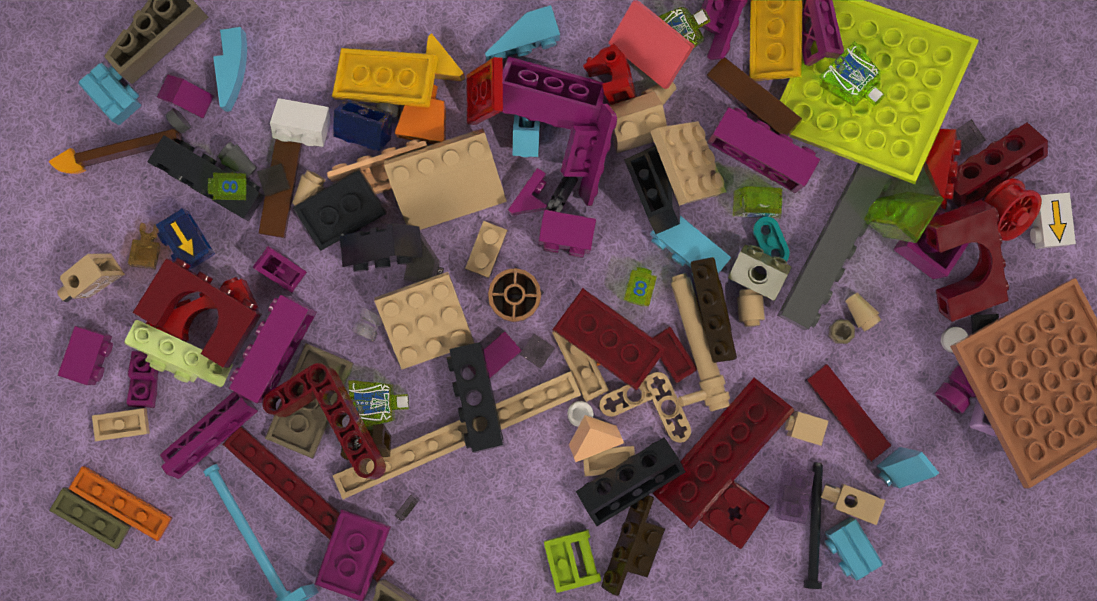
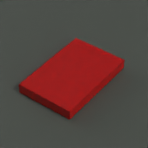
[466,57,503,125]

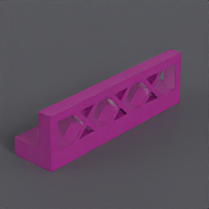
[802,0,845,66]
[160,391,258,479]

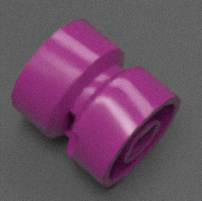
[934,365,976,415]

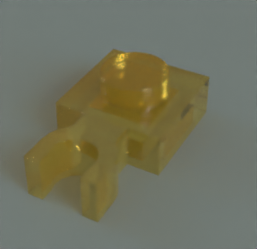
[128,223,161,270]

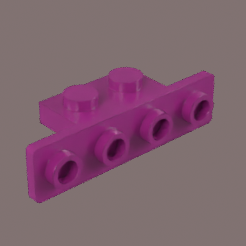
[695,0,748,60]
[561,104,617,206]

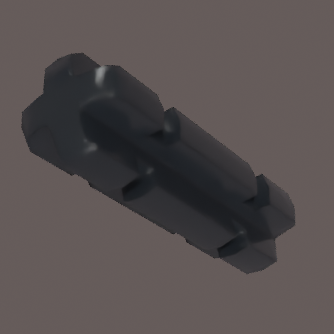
[546,176,578,212]

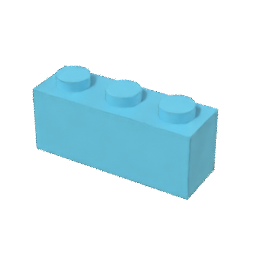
[650,216,731,275]

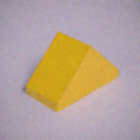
[426,33,465,81]

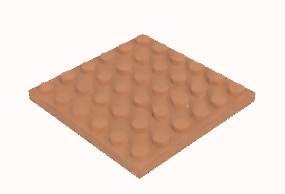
[950,278,1097,488]

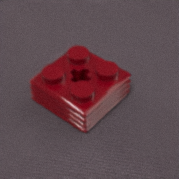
[700,481,770,549]

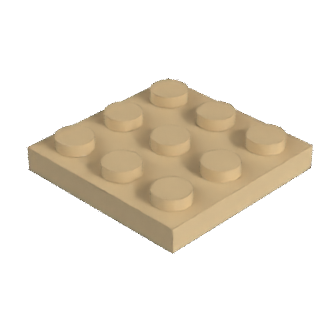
[651,121,726,206]
[374,272,474,369]

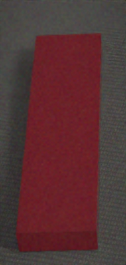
[806,364,892,462]

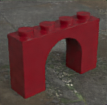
[924,200,1009,322]
[133,257,262,368]

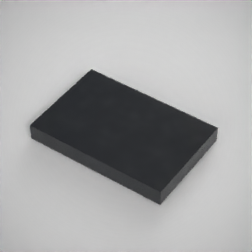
[293,168,387,251]

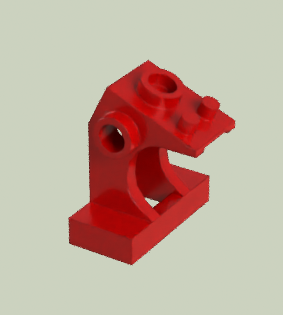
[583,43,637,105]

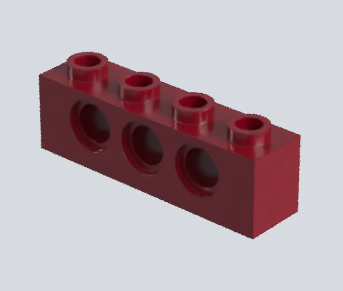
[950,122,1048,208]

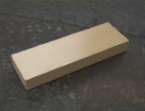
[552,332,609,402]

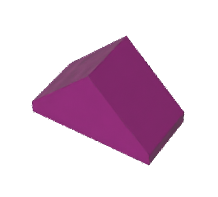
[157,75,214,119]
[253,246,307,293]

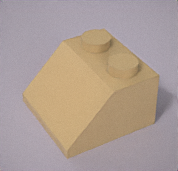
[609,91,667,153]

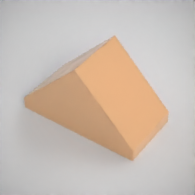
[569,415,624,462]

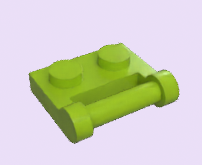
[543,529,602,593]

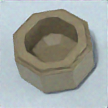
[828,320,855,344]

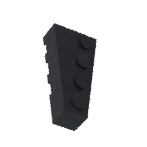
[147,135,265,221]

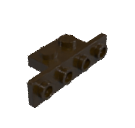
[690,257,737,363]
[601,495,665,596]

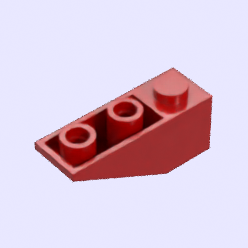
[923,129,961,209]

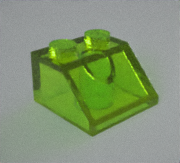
[864,192,944,243]

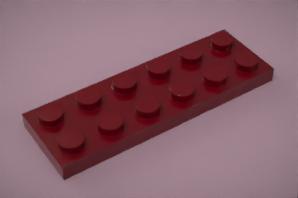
[652,377,795,529]

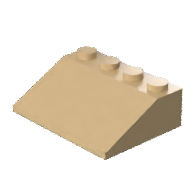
[384,128,507,230]

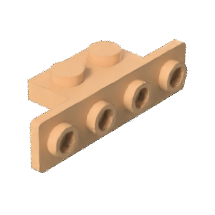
[327,139,428,194]

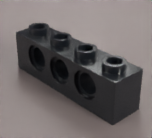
[447,342,505,453]
[576,437,686,526]

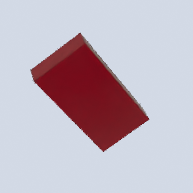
[652,326,697,383]

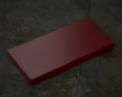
[552,288,667,391]

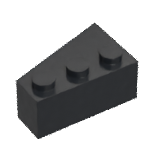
[624,145,680,234]
[339,223,423,272]

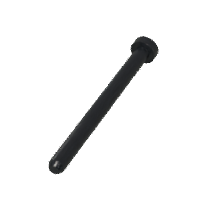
[803,462,823,589]

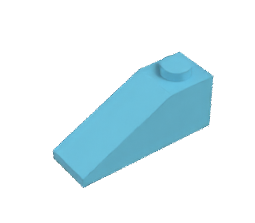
[877,447,939,489]

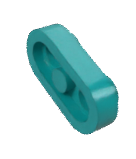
[752,217,790,262]

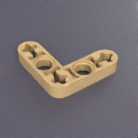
[599,372,691,443]

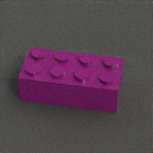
[502,57,605,130]
[707,107,820,193]
[229,295,317,404]

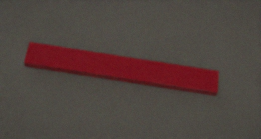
[222,426,395,582]

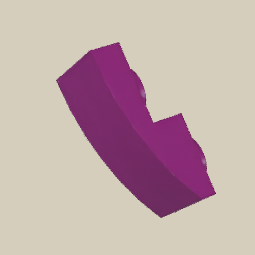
[126,351,158,408]

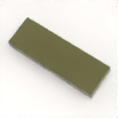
[49,487,131,549]

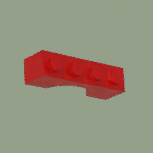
[146,277,259,342]

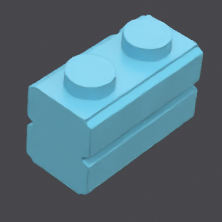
[78,63,141,125]
[825,517,883,580]

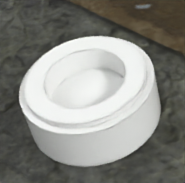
[941,327,968,353]
[567,401,593,427]

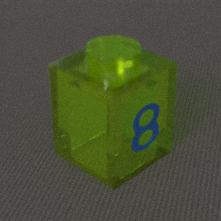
[208,173,246,200]
[623,267,657,307]

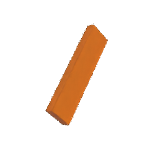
[69,466,172,541]

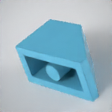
[513,114,540,157]

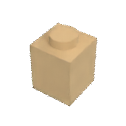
[785,411,828,446]

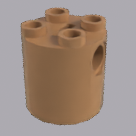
[488,268,541,322]

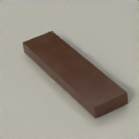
[707,57,802,136]
[74,129,183,167]
[258,139,302,238]

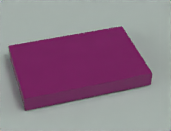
[314,509,391,601]

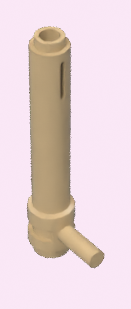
[671,273,730,412]

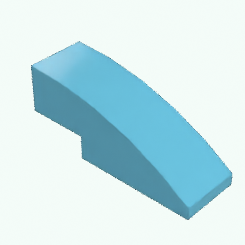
[213,27,247,112]

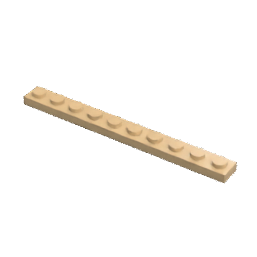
[333,371,581,499]

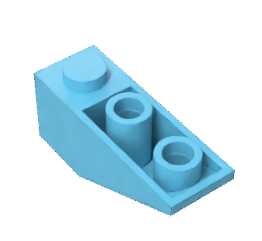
[485,5,560,62]

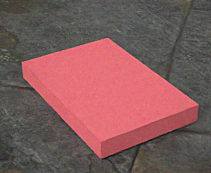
[609,0,695,89]

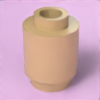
[737,289,765,327]

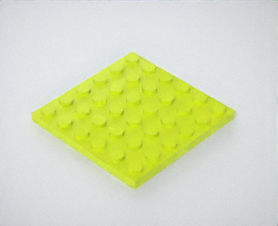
[770,0,979,184]

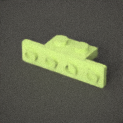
[124,320,233,387]

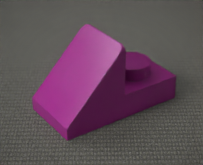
[508,168,548,216]

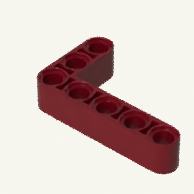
[262,363,386,480]

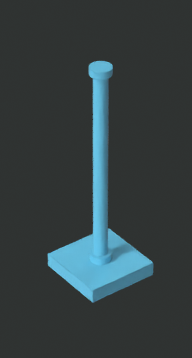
[203,464,319,601]

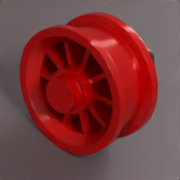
[984,178,1042,241]

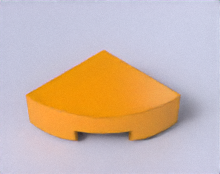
[48,148,86,174]

